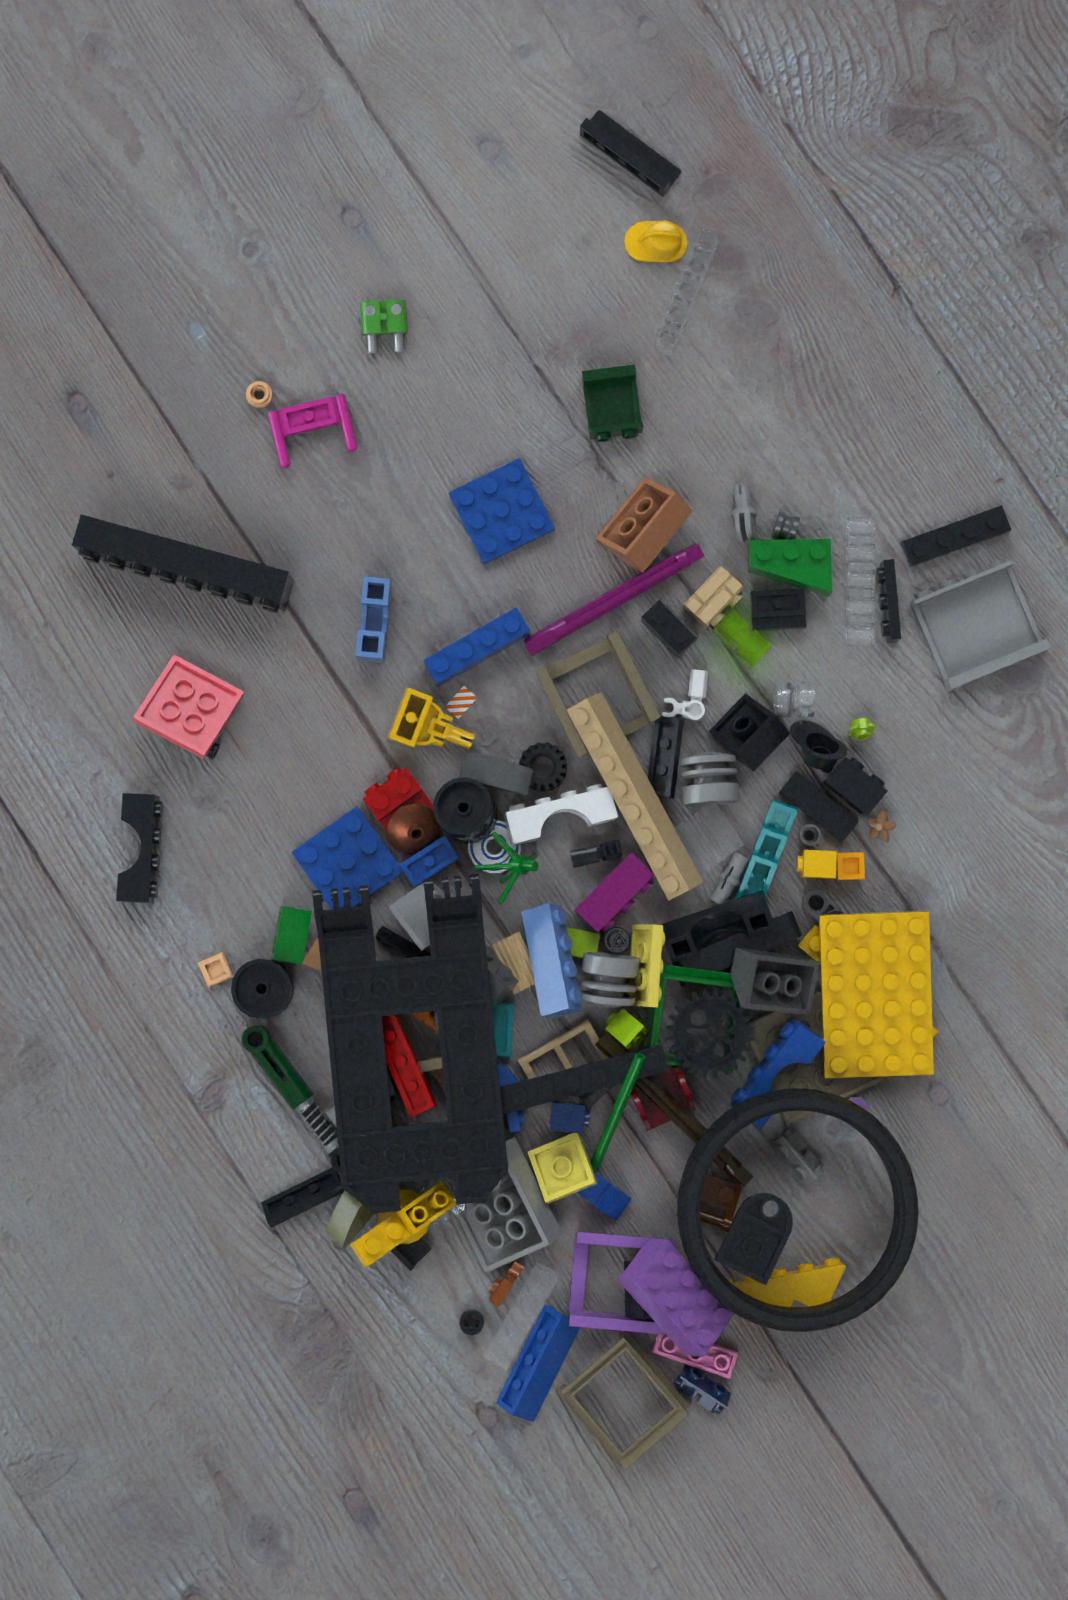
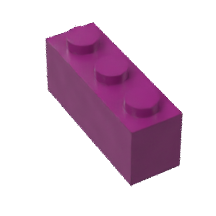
[574,852,655,933]

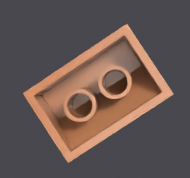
[595,478,692,573]

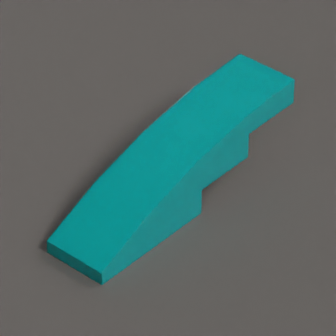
[735,799,798,899]

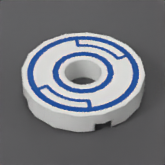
[468,820,521,874]

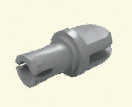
[731,483,757,542]

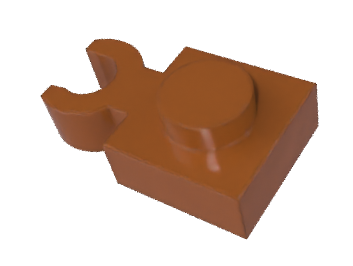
[488,1260,524,1307]

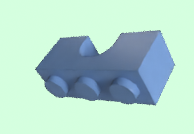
[355,576,392,663]

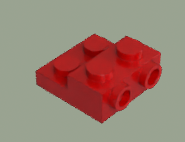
[363,767,434,832]

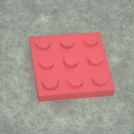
[133,655,244,759]

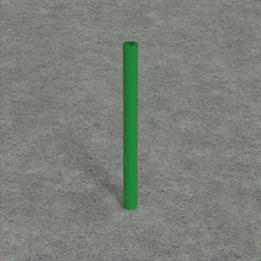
[590,1053,646,1171]

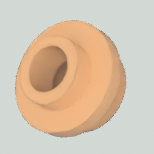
[246,381,273,408]

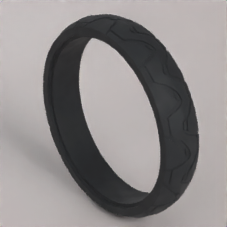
[677,1088,919,1332]

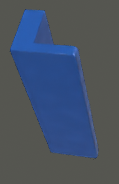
[496,1305,580,1421]

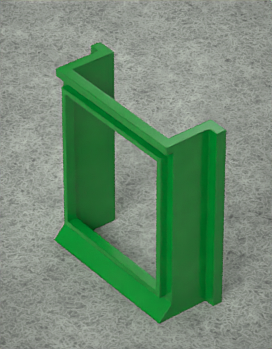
[643,965,741,1073]

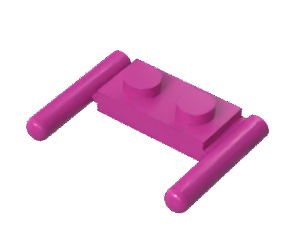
[268,394,358,469]

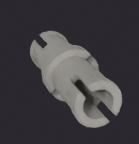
[709,852,750,905]

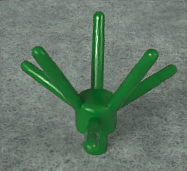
[474,832,539,904]

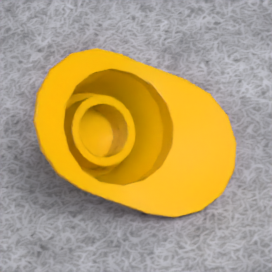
[624,220,688,263]

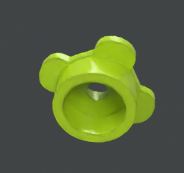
[848,718,876,740]

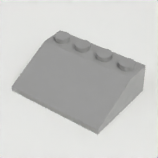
[439,1136,563,1273]

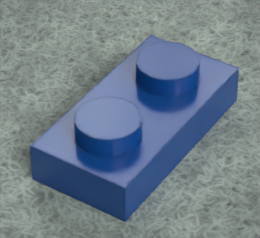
[399,836,460,887]

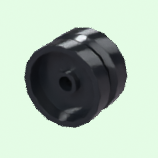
[433,777,498,844]
[231,959,295,1019]

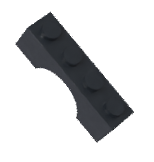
[116,793,163,903]
[660,890,776,963]

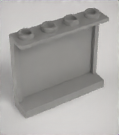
[910,559,1051,692]

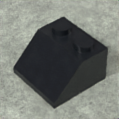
[708,693,790,772]

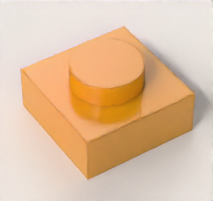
[836,852,865,880]

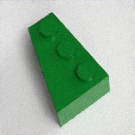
[747,539,832,597]

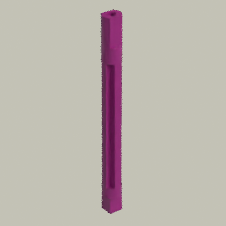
[523,543,704,656]

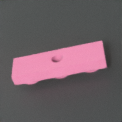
[652,1334,738,1379]

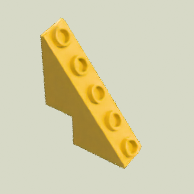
[727,1257,846,1307]

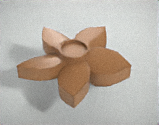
[867,810,897,842]

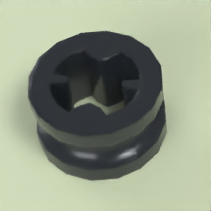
[459,1309,484,1336]

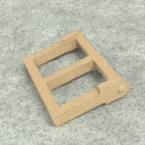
[517,1019,607,1079]

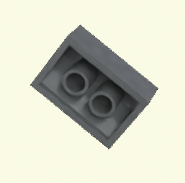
[731,948,820,1015]

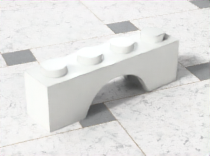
[504,784,618,847]

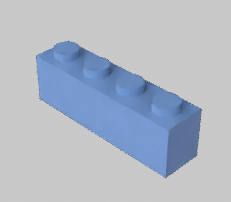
[522,903,582,1019]

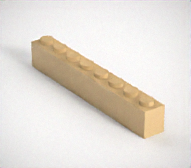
[567,692,703,901]

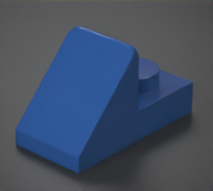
[576,1171,632,1221]

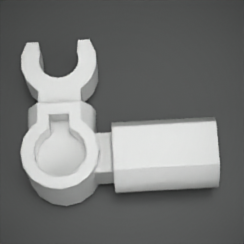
[662,670,709,722]

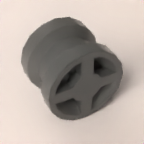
[772,511,800,540]

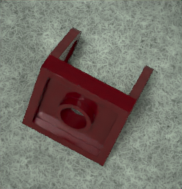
[630,1064,696,1131]

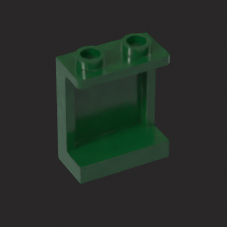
[582,364,643,442]

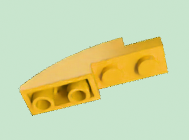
[350,1181,456,1268]

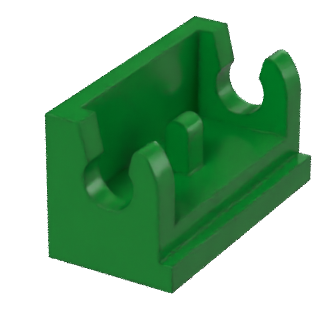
[271,906,312,965]

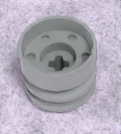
[680,752,739,806]
[580,952,640,1008]

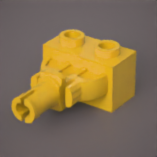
[387,687,475,750]

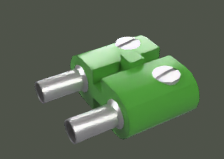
[360,300,408,354]

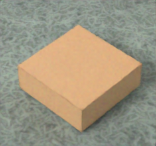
[198,952,234,988]

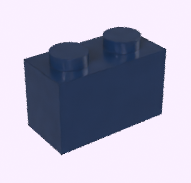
[550,1101,590,1134]

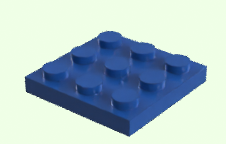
[448,458,555,565]
[292,806,404,909]

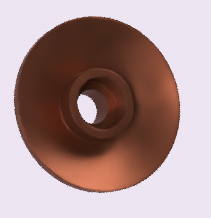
[386,803,440,855]

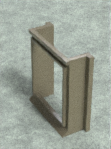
[535,631,661,758]
[556,1331,691,1470]

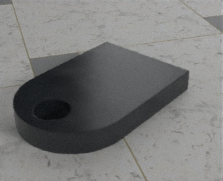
[714,1193,793,1285]

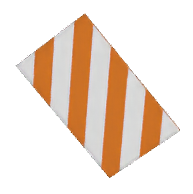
[445,686,478,719]

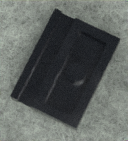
[750,589,807,631]

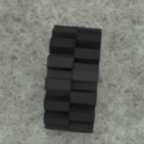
[519,742,567,792]

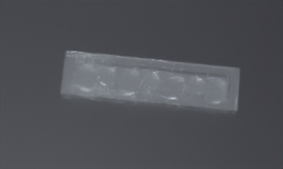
[483,1260,561,1371]

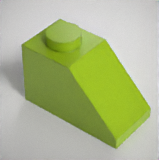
[605,1008,650,1052]

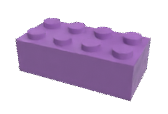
[618,1238,734,1357]

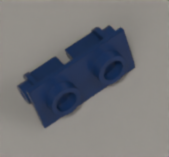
[673,1364,731,1414]

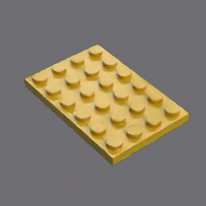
[819,911,934,1078]

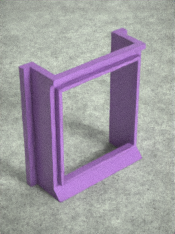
[568,1231,676,1335]

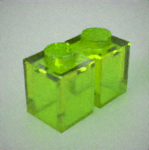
[712,609,772,669]

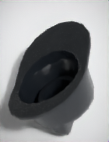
[790,720,848,774]

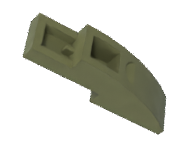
[326,1190,374,1248]

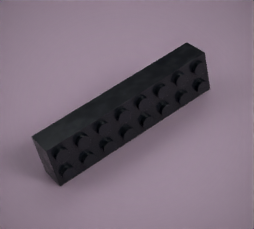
[72,514,294,613]

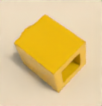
[796,850,837,879]

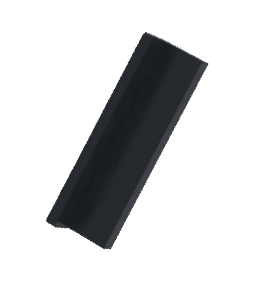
[580,110,681,197]

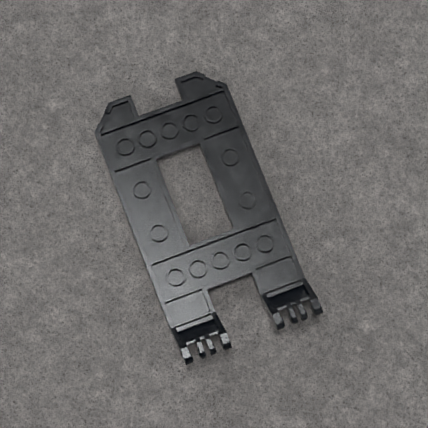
[312,874,508,1214]

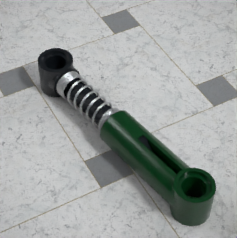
[241,1026,341,1173]

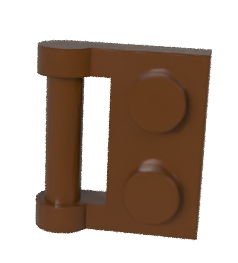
[676,1174,742,1232]

